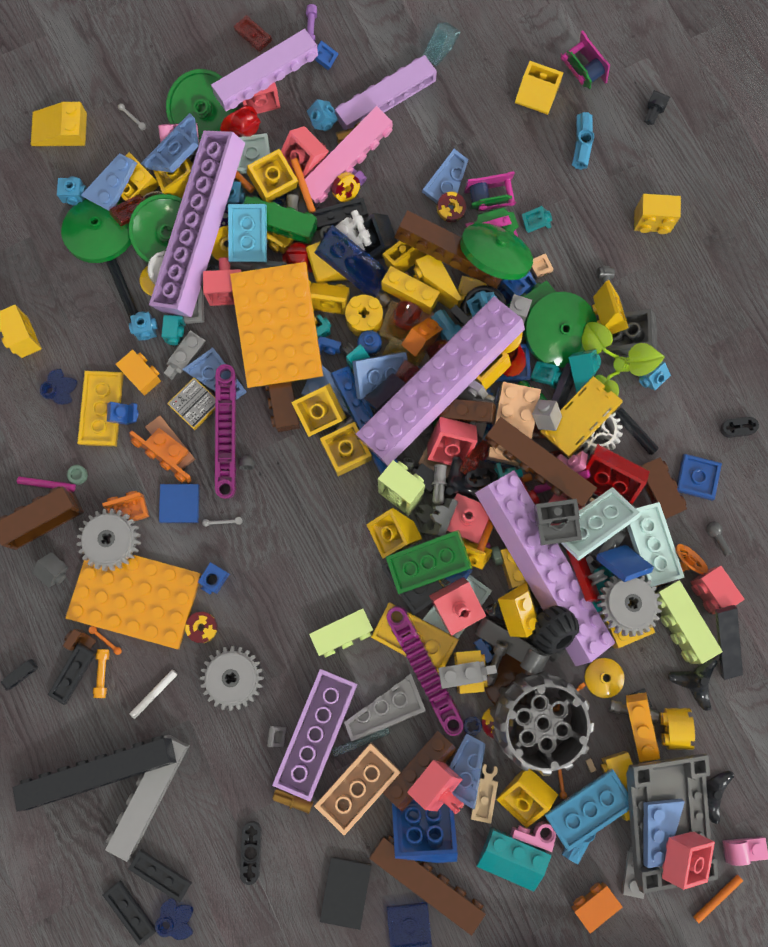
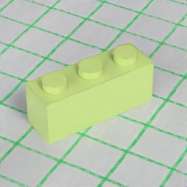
[309,609,373,658]

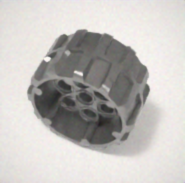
[490,671,594,776]

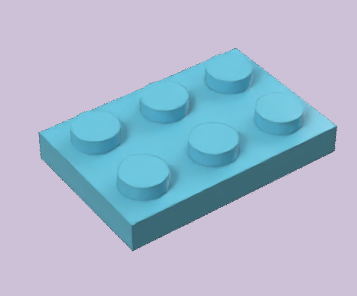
[228,204,267,262]

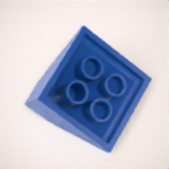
[392,799,458,863]

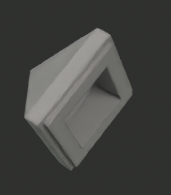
[267,726,286,747]

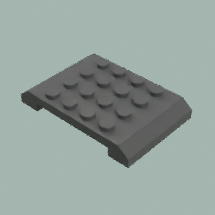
[626,753,718,894]

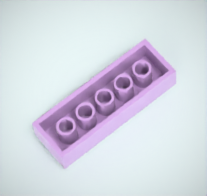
[272,669,358,802]

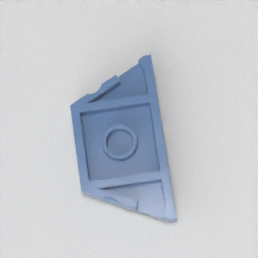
[140,113,199,173]

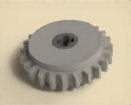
[76,509,141,571]
[597,576,662,637]
[200,646,264,711]

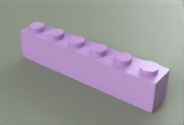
[211,29,318,111]
[335,55,437,130]

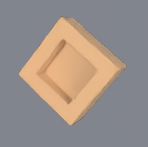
[531,253,553,279]

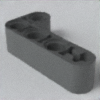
[475,616,550,674]

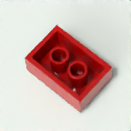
[581,444,650,505]

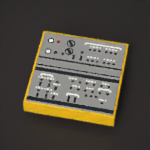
[167,378,215,430]

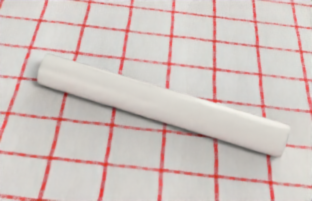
[129,669,178,719]

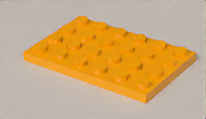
[230,262,324,388]
[66,555,202,650]

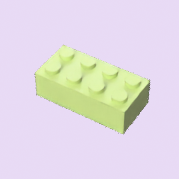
[378,460,425,516]
[655,580,723,664]

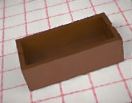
[0,486,84,550]

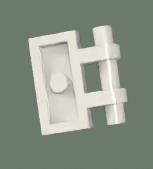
[334,210,372,258]

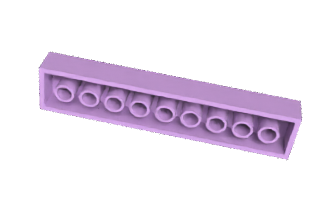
[149,131,245,317]
[356,296,525,466]
[475,470,615,666]

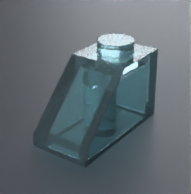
[423,22,461,66]

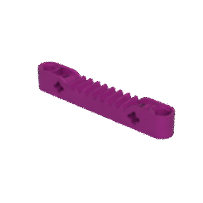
[215,364,237,499]
[387,605,464,736]

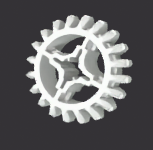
[578,409,623,455]

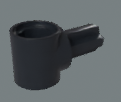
[644,90,670,125]

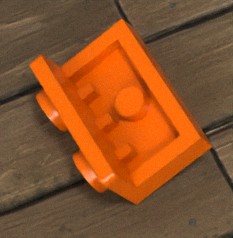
[102,491,149,521]

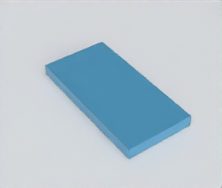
[544,769,629,852]

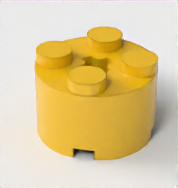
[345,295,383,337]
[659,708,695,750]

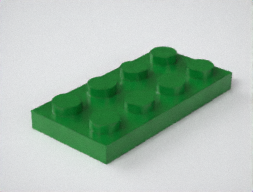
[386,530,472,594]

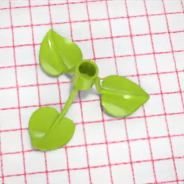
[582,322,665,396]

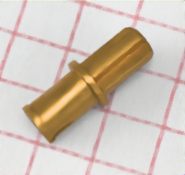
[273,789,314,814]

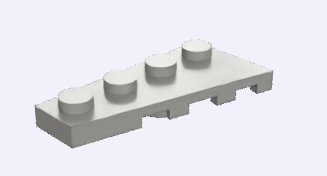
[344,674,426,742]

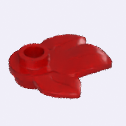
[520,477,541,505]

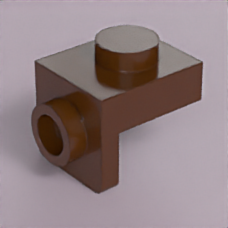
[63,629,96,651]

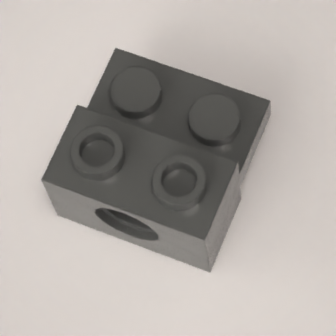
[534,499,582,546]

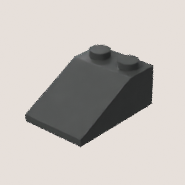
[596,309,658,354]

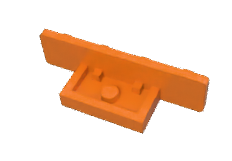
[129,428,191,484]

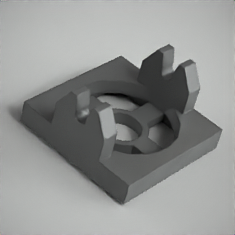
[415,498,458,537]

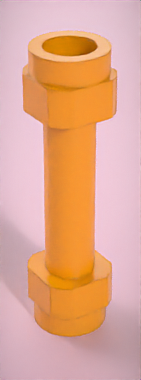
[93,649,109,698]

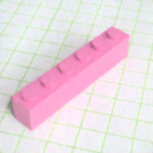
[299,106,393,204]

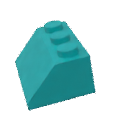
[476,827,552,892]

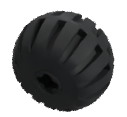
[530,606,579,655]

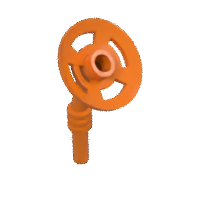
[653,544,708,588]

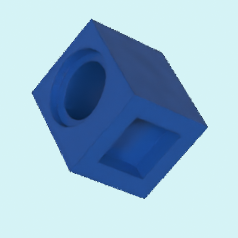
[198,562,230,594]

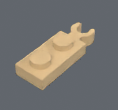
[470,764,498,824]

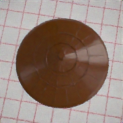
[484,653,539,706]

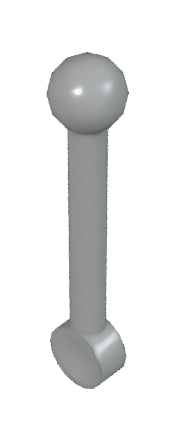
[118,103,146,131]
[202,517,243,527]

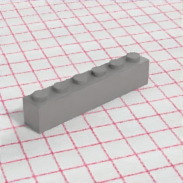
[105,734,190,862]

